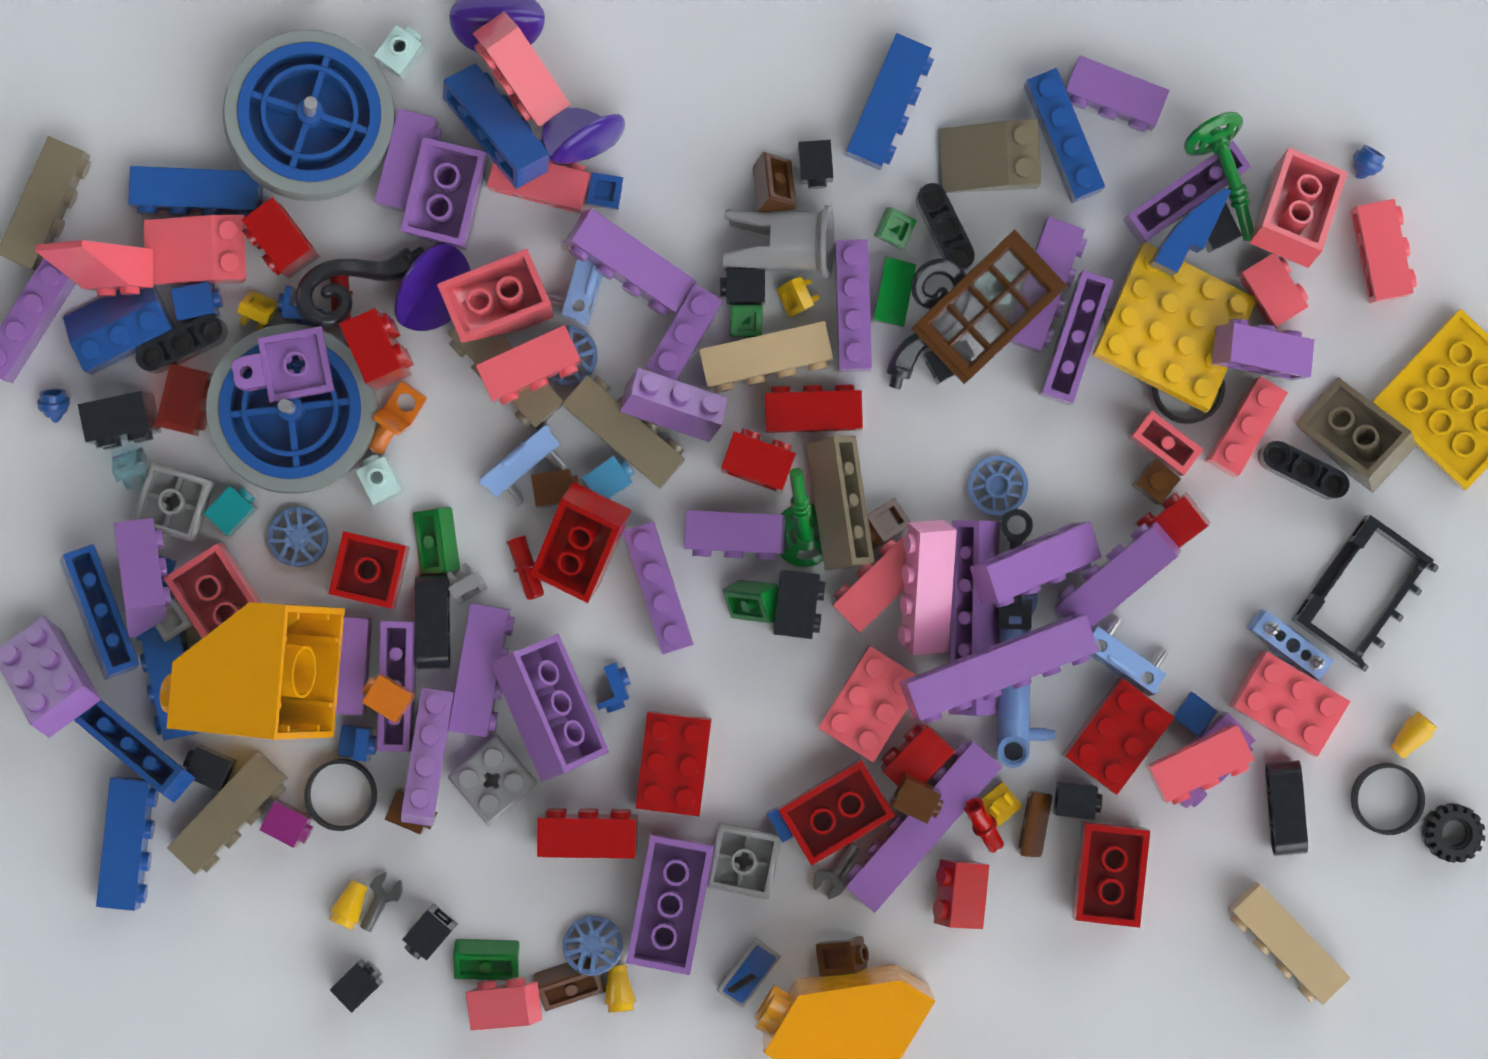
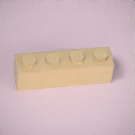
[699,321,833,393]
[1228,881,1350,1005]

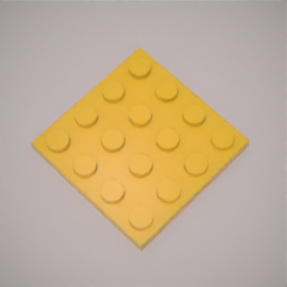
[1092,242,1256,413]
[1371,309,1488,490]

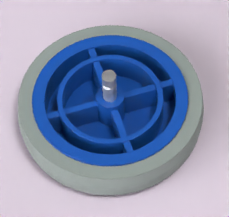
[223,30,395,201]
[206,324,378,494]

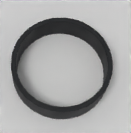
[1152,378,1225,424]
[304,759,377,831]
[1351,763,1425,835]

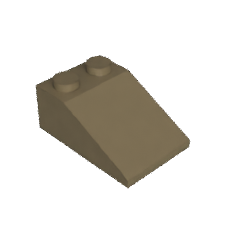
[939,119,1041,193]
[1295,377,1416,493]

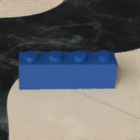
[845,33,934,170]
[443,63,550,189]
[1024,68,1106,204]
[128,166,263,217]
[59,544,139,680]
[136,626,201,741]
[74,700,195,803]
[96,776,159,911]

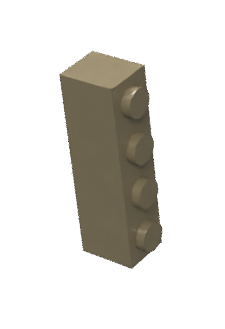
[0,136,91,271]
[447,327,564,429]
[562,375,685,489]
[806,436,875,570]
[167,752,288,874]

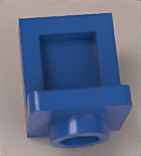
[278,286,325,327]
[597,662,631,713]
[338,725,377,762]

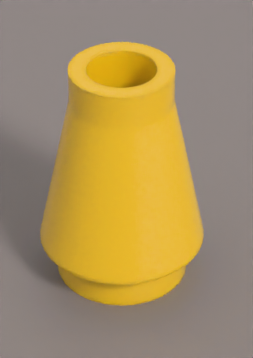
[1390,711,1437,759]
[328,880,368,930]
[604,965,636,1013]

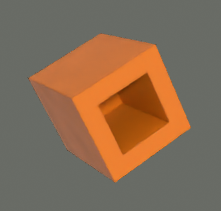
[361,674,416,723]

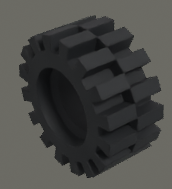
[1422,803,1486,863]

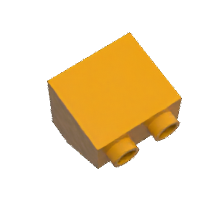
[160,602,345,740]
[755,964,936,1059]

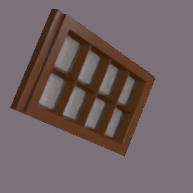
[911,229,1068,384]

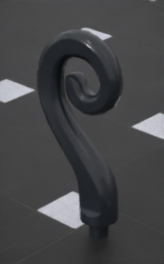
[295,246,424,327]
[886,258,970,389]

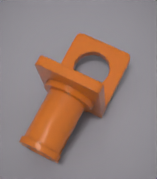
[368,381,427,455]

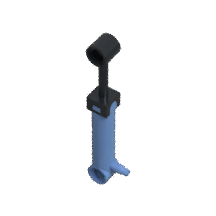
[997,508,1056,768]

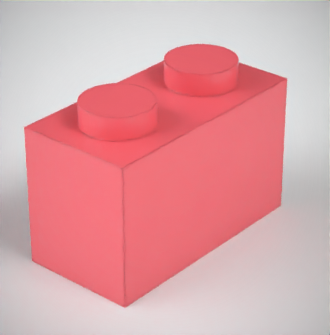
[1237,253,1309,327]
[1128,410,1204,477]
[466,977,542,1031]

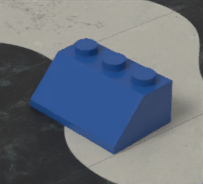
[63,285,176,375]

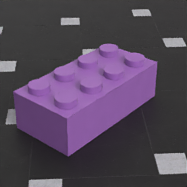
[490,633,609,782]
[626,832,714,975]

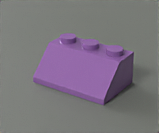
[400,137,489,250]
[114,518,172,638]

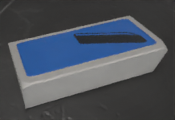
[717,937,781,1008]

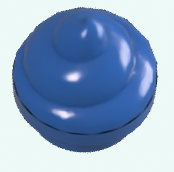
[1353,145,1386,179]
[37,388,70,423]

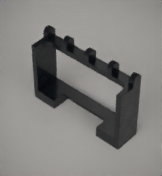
[1291,515,1439,672]

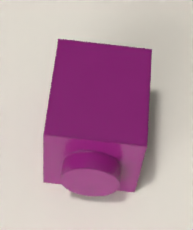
[259,799,314,848]

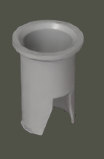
[722,205,834,278]

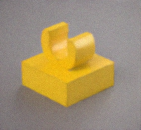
[776,276,819,318]
[237,290,278,331]
[980,781,1023,827]

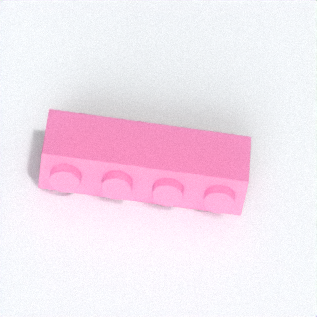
[898,520,957,655]

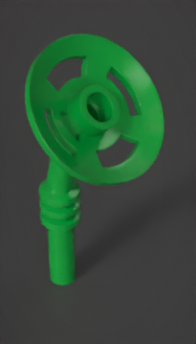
[1184,112,1254,241]
[779,468,823,567]

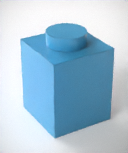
[582,456,634,499]

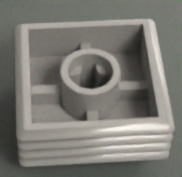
[132,462,215,542]
[448,736,537,825]
[707,823,781,899]

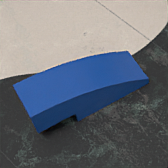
[1149,188,1231,276]

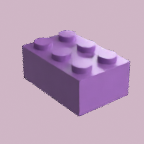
[0,616,102,738]

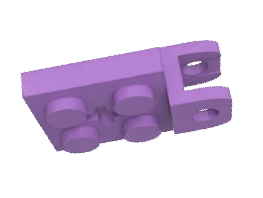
[231,326,335,403]

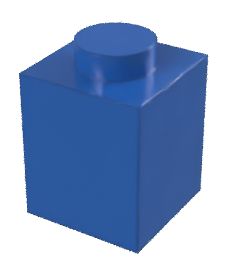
[171,281,223,323]

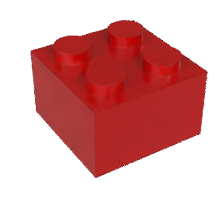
[242,197,320,279]
[328,531,410,609]

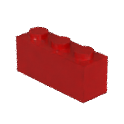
[765,384,863,433]

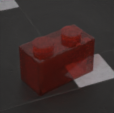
[155,363,213,436]

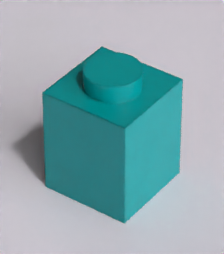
[203,485,258,536]

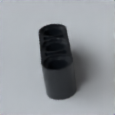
[916,183,975,271]
[135,315,228,374]
[1258,441,1350,500]
[415,575,451,669]
[1265,760,1308,856]

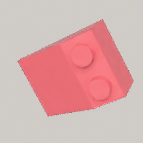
[143,215,246,285]
[35,240,153,297]
[437,249,554,343]

